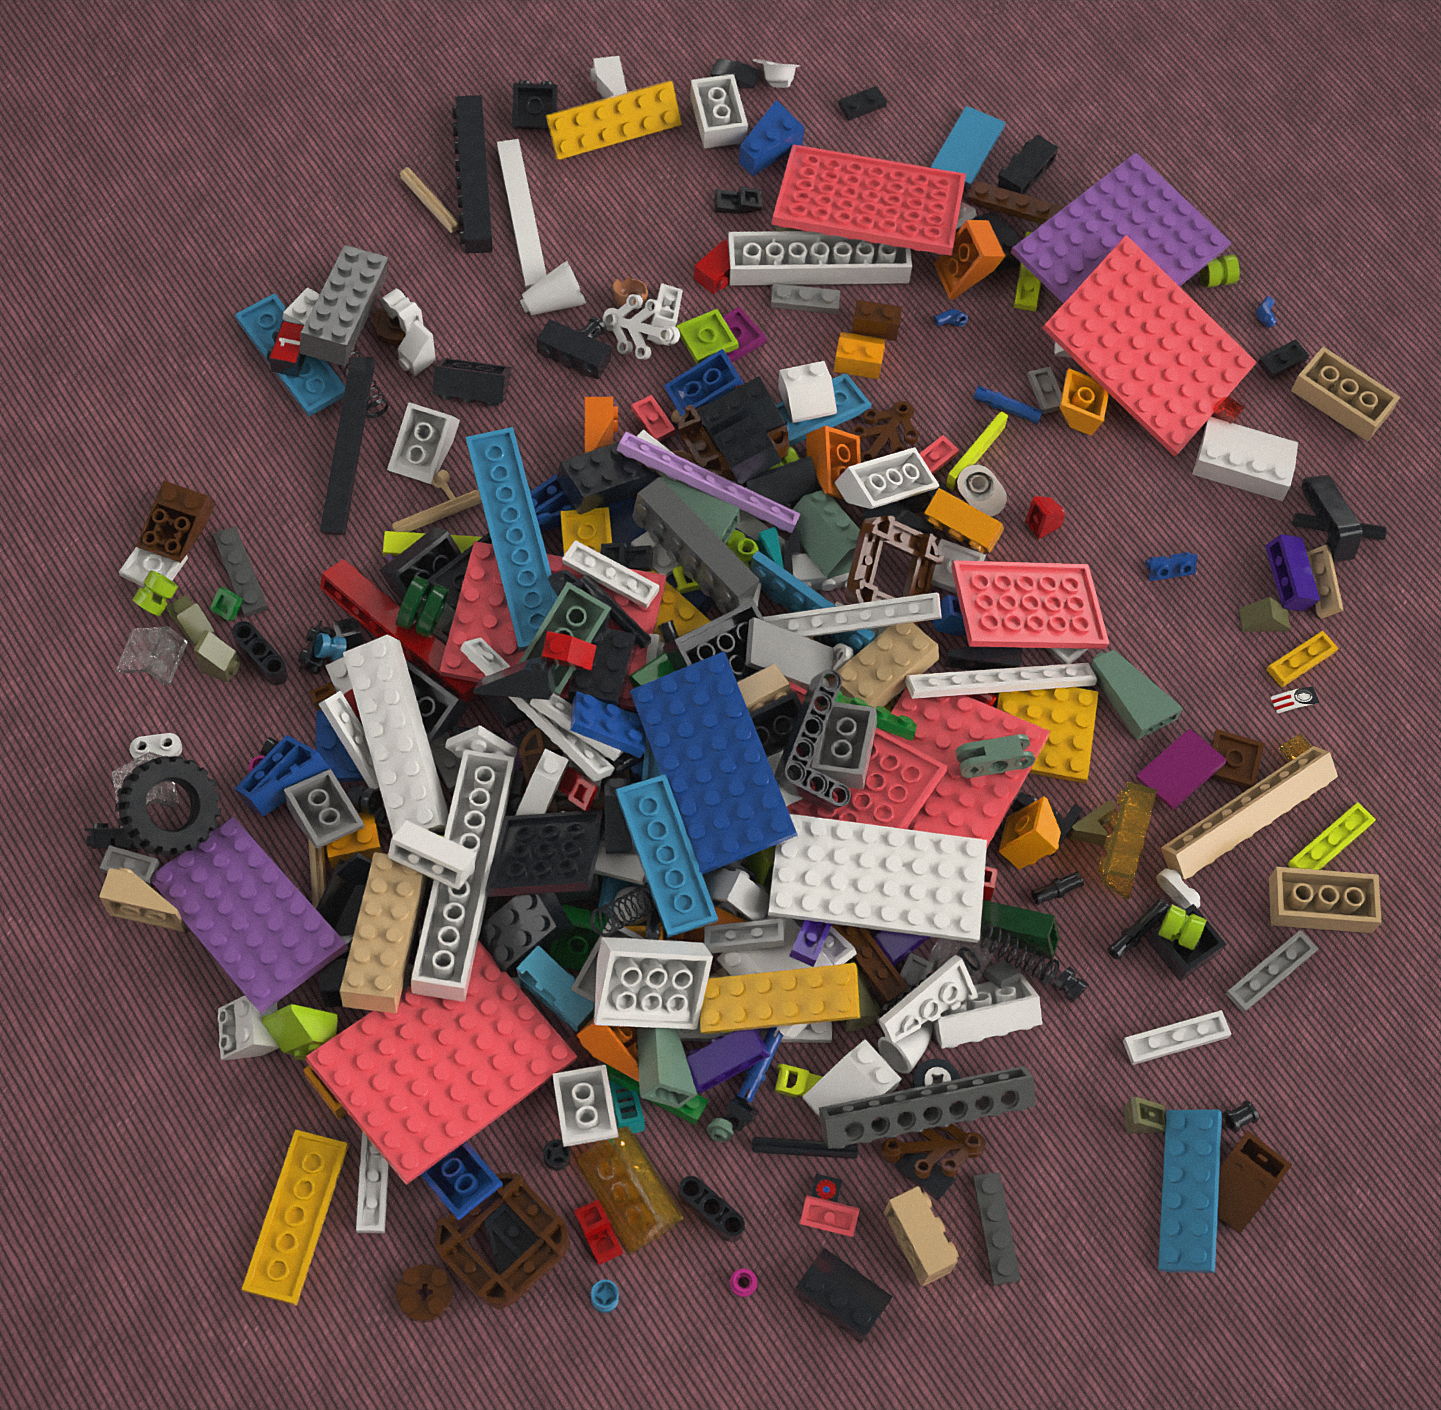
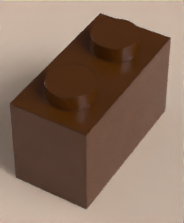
[851,300,902,341]

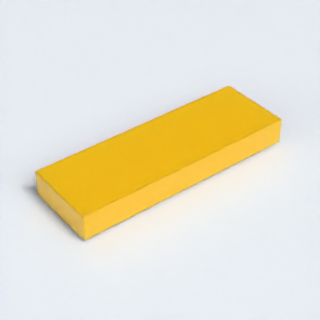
[1266,631,1338,688]

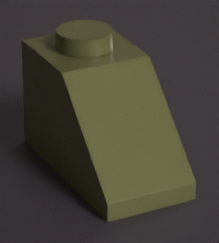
[193,630,240,682]

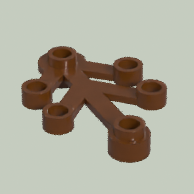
[852,401,918,463]
[881,1123,986,1178]

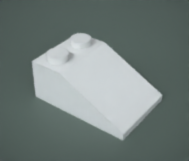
[387,402,460,484]
[802,1039,901,1128]
[552,1065,618,1147]

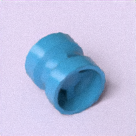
[314,633,346,661]
[591,1280,619,1313]

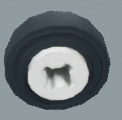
[912,1058,960,1088]

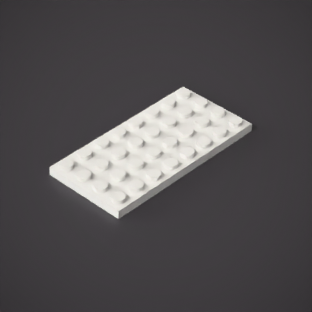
[768,814,987,943]

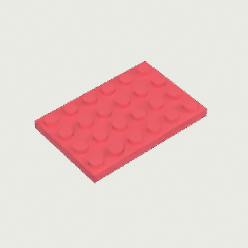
[951,561,1109,649]

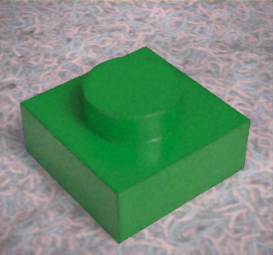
[210,587,243,621]

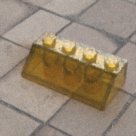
[1098,782,1157,899]
[576,1126,684,1254]

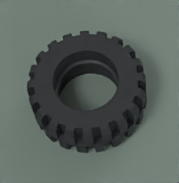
[115,756,221,856]

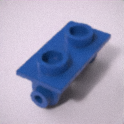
[1145,551,1198,581]

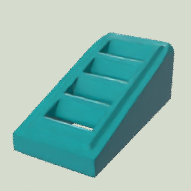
[756,527,784,569]
[609,1080,645,1136]

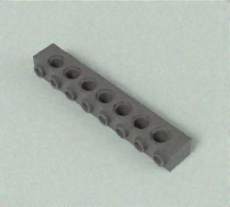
[819,1066,1036,1149]

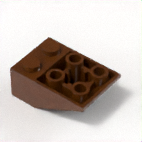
[135,480,215,563]
[1217,1131,1292,1234]

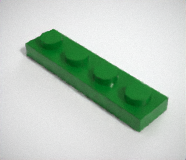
[817,691,917,741]
[606,1064,709,1125]

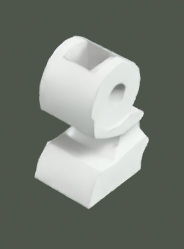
[380,289,423,334]

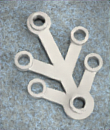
[603,294,680,359]

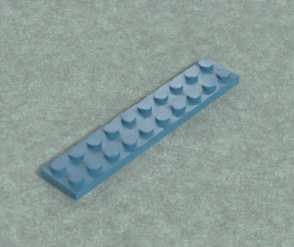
[466,427,558,652]

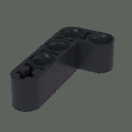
[1302,475,1362,562]

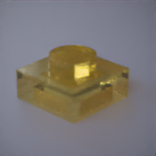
[1279,733,1312,762]

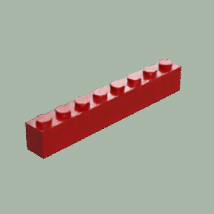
[320,559,479,702]

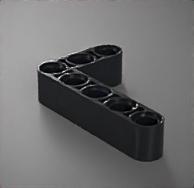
[775,669,851,810]

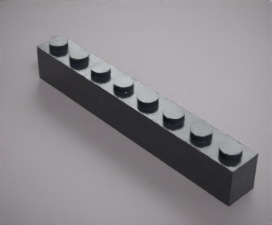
[452,95,493,254]

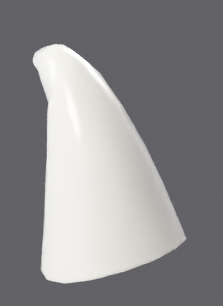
[878,1020,933,1074]

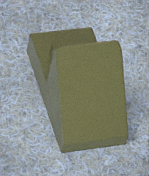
[165,594,215,646]
[1067,800,1116,845]

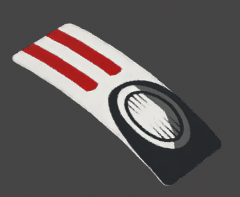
[1271,687,1320,713]

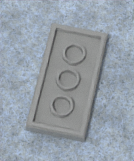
[746,617,834,689]

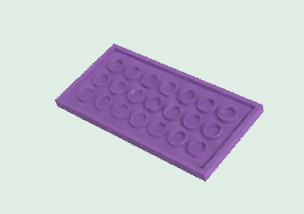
[150,817,348,1014]

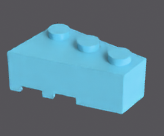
[517,945,595,1033]

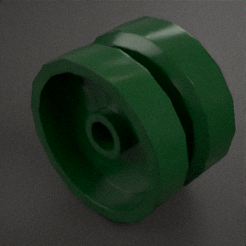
[396,575,449,639]

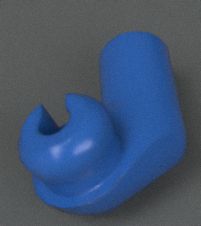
[1256,296,1276,328]
[933,309,969,327]

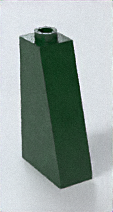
[980,900,1060,960]

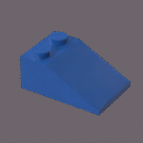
[664,349,744,417]
[421,1141,503,1221]

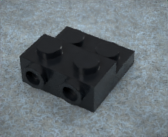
[512,80,558,130]

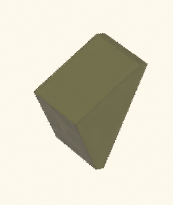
[1239,597,1290,632]
[1123,1097,1166,1134]

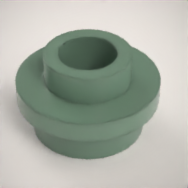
[707,1118,734,1142]

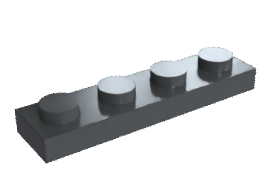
[213,526,268,618]
[972,1172,1021,1286]

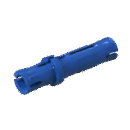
[973,385,1043,424]
[736,1027,784,1103]

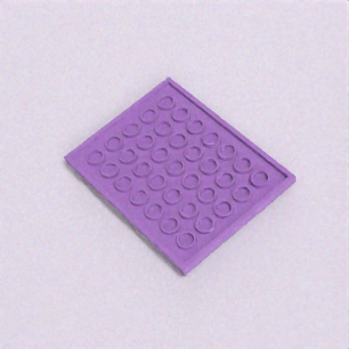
[1011,153,1231,303]

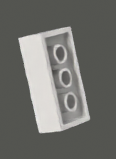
[835,447,940,509]
[932,974,1042,1048]

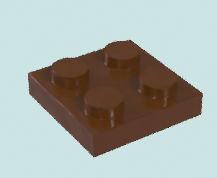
[1210,729,1264,789]

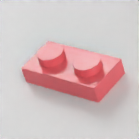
[631,395,675,442]
[919,435,959,474]
[800,1195,859,1237]

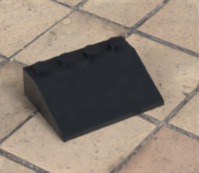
[662,600,764,682]

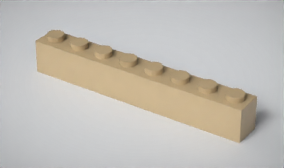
[1161,746,1338,880]

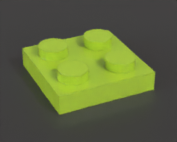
[676,309,739,364]

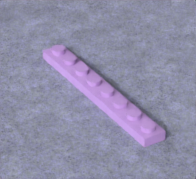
[616,432,800,533]

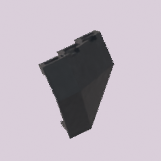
[316,852,419,959]

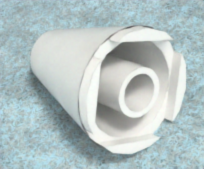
[520,261,586,315]

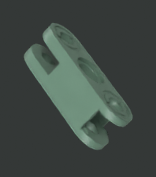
[955,734,1036,778]

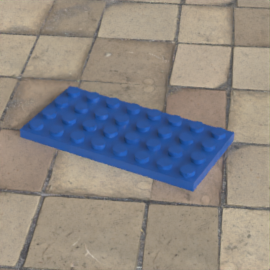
[630,651,798,875]

